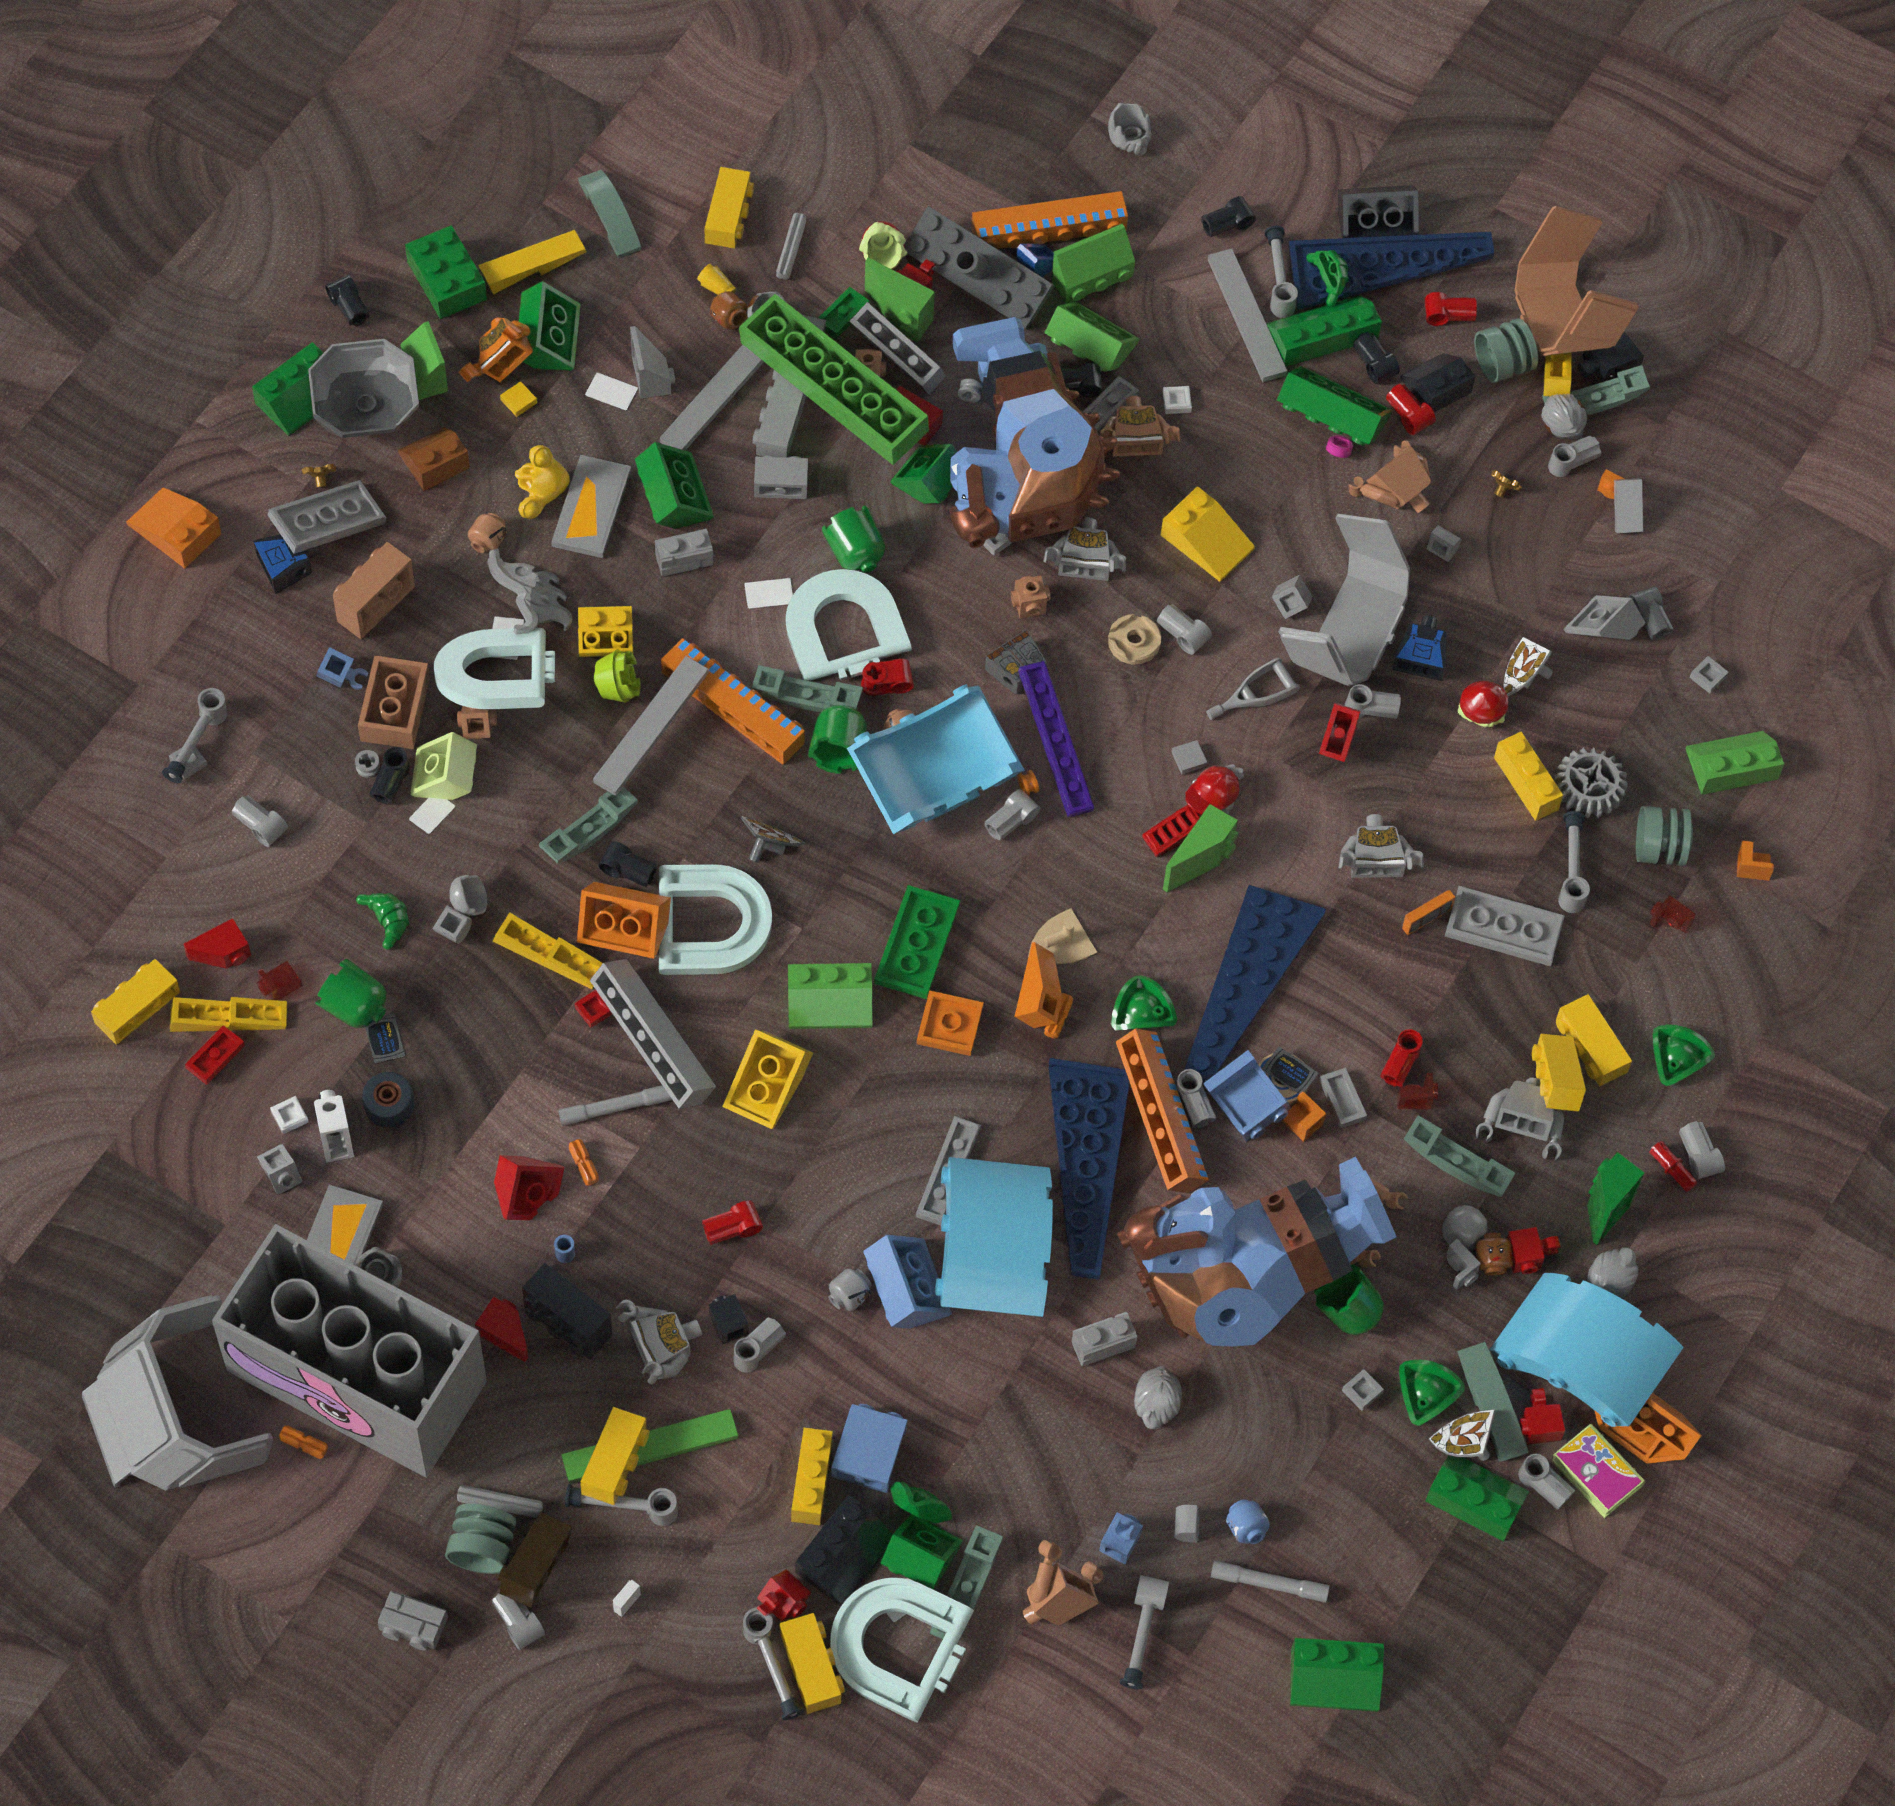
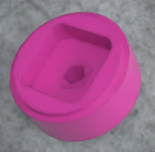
[1326,435,1354,458]

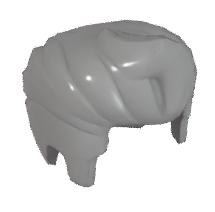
[1108,103,1152,156]
[355,1247,402,1288]
[1587,1248,1638,1299]
[1134,1366,1182,1429]

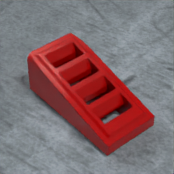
[1142,805,1200,857]

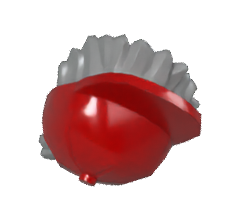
[1185,764,1244,816]

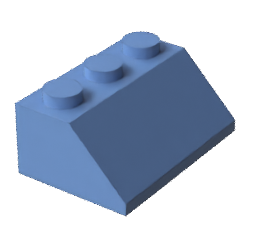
[863,1235,952,1328]

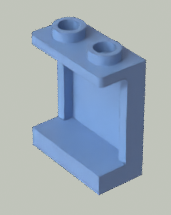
[1203,1050,1291,1142]
[831,1404,907,1493]

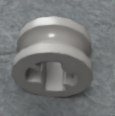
[958,379,983,403]
[355,750,380,778]

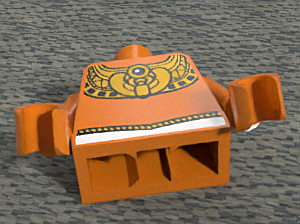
[459,318,533,382]

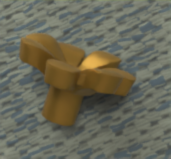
[301,464,336,487]
[1491,470,1522,498]

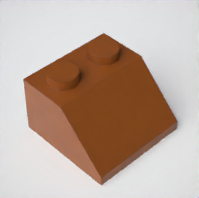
[398,427,470,491]

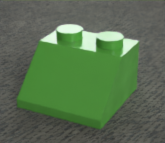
[400,321,448,400]

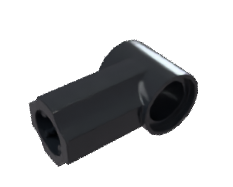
[1201,196,1256,237]
[325,275,369,327]
[1353,332,1400,384]
[1061,363,1102,398]
[370,747,410,805]
[598,841,657,888]

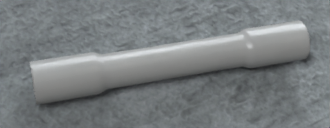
[558,1085,672,1126]
[1210,1560,1329,1603]

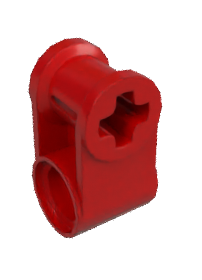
[861,659,914,696]

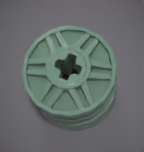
[1474,318,1538,383]
[1636,806,1693,866]
[445,1504,517,1574]

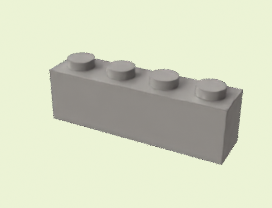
[850,302,946,395]

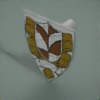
[1503,637,1553,696]
[1429,1409,1496,1461]

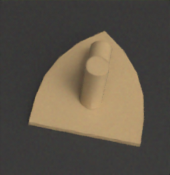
[1028,908,1097,964]

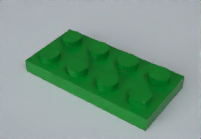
[874,885,960,999]

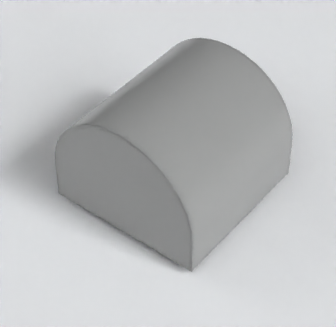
[1426,525,1462,562]
[432,906,472,944]
[1174,1505,1200,1543]

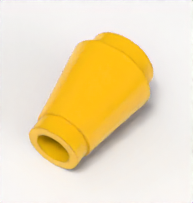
[697,264,736,295]

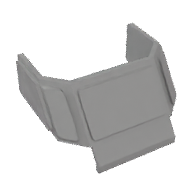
[82,1295,273,1491]

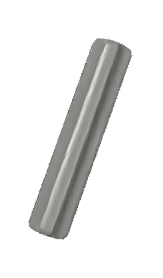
[776,213,806,280]
[457,1485,543,1518]

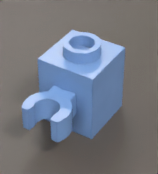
[316,647,368,690]
[1099,1512,1143,1564]

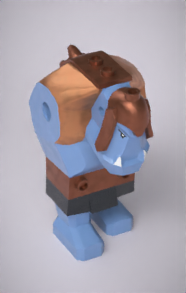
[949,317,1120,548]
[1117,1157,1397,1347]

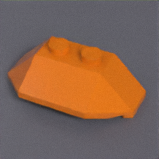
[1595,1393,1702,1464]

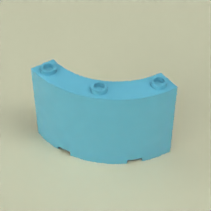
[847,684,1024,834]
[935,1157,1053,1317]
[1489,1273,1684,1427]

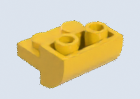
[578,606,633,657]

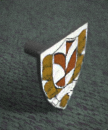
[741,816,805,862]

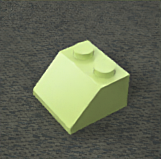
[410,732,477,800]

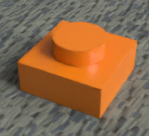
[1597,469,1624,499]

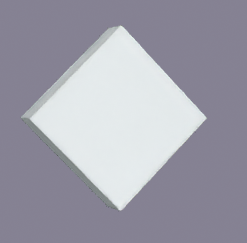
[1163,386,1192,414]
[270,1096,309,1134]
[613,1580,641,1617]

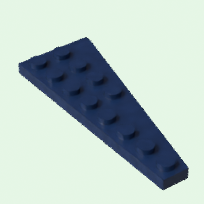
[1288,232,1494,309]
[1184,885,1326,1083]
[1048,1058,1130,1280]

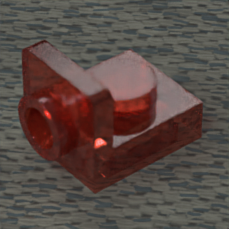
[1649,895,1696,933]
[256,961,303,1000]
[1397,1073,1438,1109]

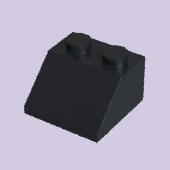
[1400,353,1476,413]

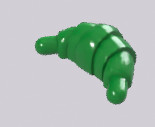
[1306,250,1349,307]
[356,893,409,950]

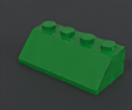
[1266,296,1382,367]
[1277,366,1393,446]

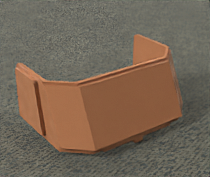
[1514,206,1639,356]

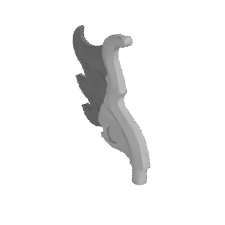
[487,548,572,634]

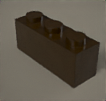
[498,1512,572,1607]

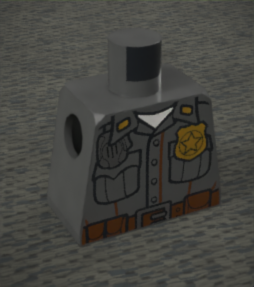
[985,630,1047,694]

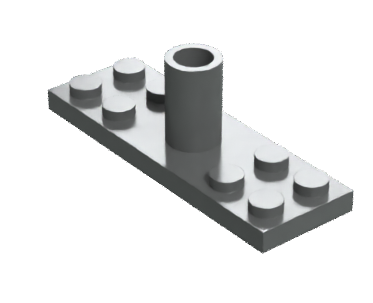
[905,206,1055,329]

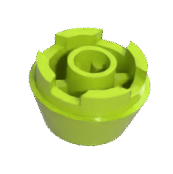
[594,649,641,703]

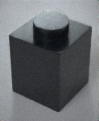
[709,1294,749,1345]

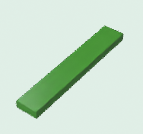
[561,1409,738,1484]

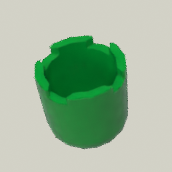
[822,506,885,573]
[808,705,867,774]
[315,959,387,1028]
[1313,1264,1384,1335]

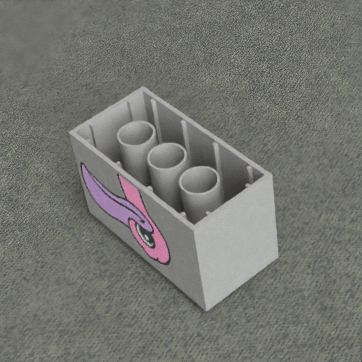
[212,1224,487,1478]

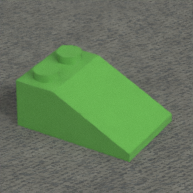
[865,257,935,342]
[1163,804,1239,892]

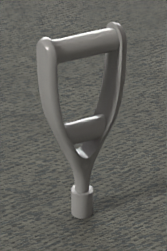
[1206,658,1300,720]

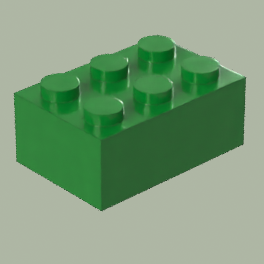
[405,225,487,319]

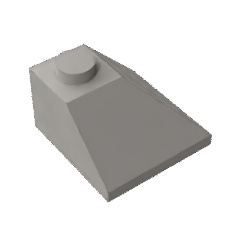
[630,326,675,399]
[1564,595,1646,640]

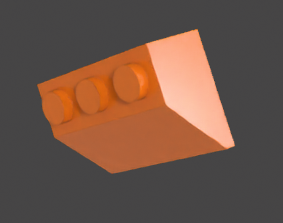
[577,882,671,959]

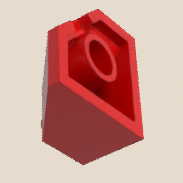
[494,1155,565,1221]

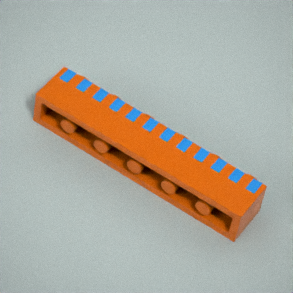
[971,191,1128,249]
[661,638,805,765]
[1116,1028,1209,1193]

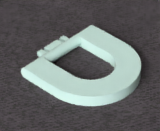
[786,569,912,681]
[434,628,555,709]
[659,865,772,975]
[831,1578,974,1723]

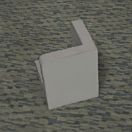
[1272,575,1312,619]

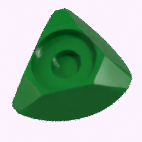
[1111,976,1177,1030]
[1653,1025,1715,1086]
[1399,1360,1465,1426]
[890,1482,952,1524]

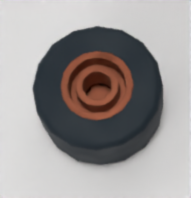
[362,1072,414,1127]

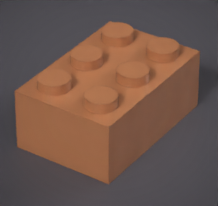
[333,542,415,639]
[358,656,430,749]

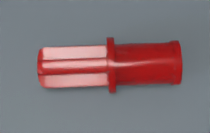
[1649,1141,1697,1192]

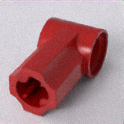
[1425,292,1477,326]
[1386,384,1436,435]
[1380,1029,1423,1087]
[702,1200,763,1245]

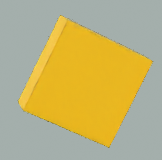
[500,381,537,417]

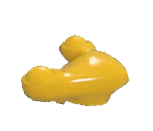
[515,445,570,520]

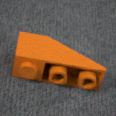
[1014,942,1062,1028]

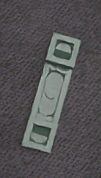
[578,170,641,258]
[1542,365,1650,415]
[752,665,863,712]
[539,787,638,864]
[1404,1115,1515,1197]
[930,1525,1003,1644]

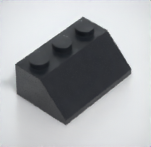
[1338,185,1419,238]
[795,1494,893,1606]

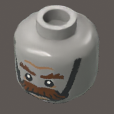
[829,1269,872,1311]

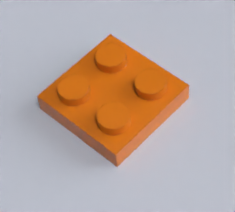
[917,990,984,1056]

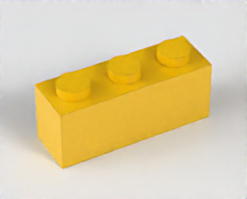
[704,167,754,249]
[1494,732,1563,821]
[91,959,180,1045]
[1556,994,1632,1087]
[1532,1034,1586,1111]
[580,1407,650,1505]
[791,1428,833,1525]
[780,1613,845,1714]

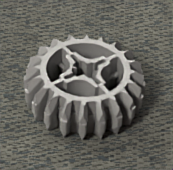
[1554,747,1628,818]

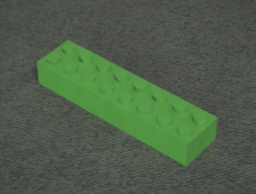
[739,294,929,465]

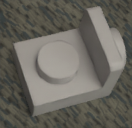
[257,1144,302,1194]
[1446,1239,1481,1290]

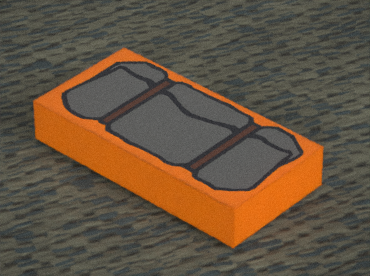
[1402,890,1455,935]

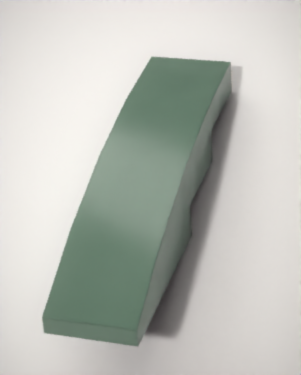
[1457,1342,1529,1462]

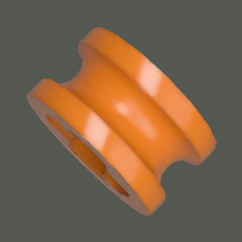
[1017,770,1039,796]

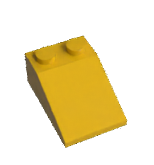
[1161,486,1255,582]
[722,1029,813,1129]

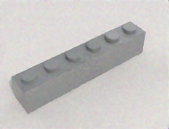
[752,315,826,458]
[590,959,716,1109]

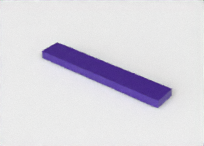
[1018,661,1094,817]

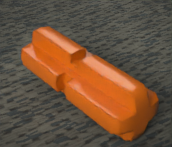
[1044,993,1073,1039]
[569,1139,599,1186]
[279,1425,328,1459]

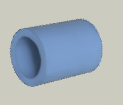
[554,1235,575,1263]

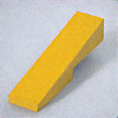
[478,230,587,295]
[1543,353,1572,396]
[493,912,603,989]
[170,997,287,1032]

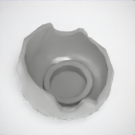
[449,875,488,916]
[1442,1205,1487,1250]

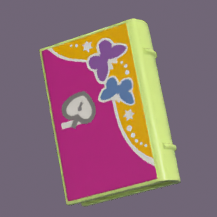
[1551,1424,1645,1518]

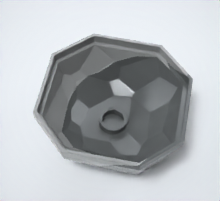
[308,339,419,438]

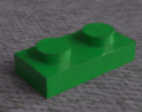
[818,287,869,339]

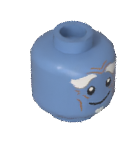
[1226,1499,1270,1544]

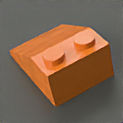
[126,487,221,569]

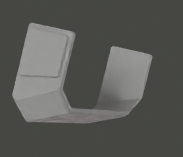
[1278,514,1410,687]

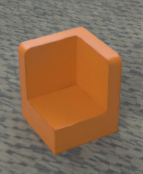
[1737,841,1774,881]
[1281,1091,1326,1142]

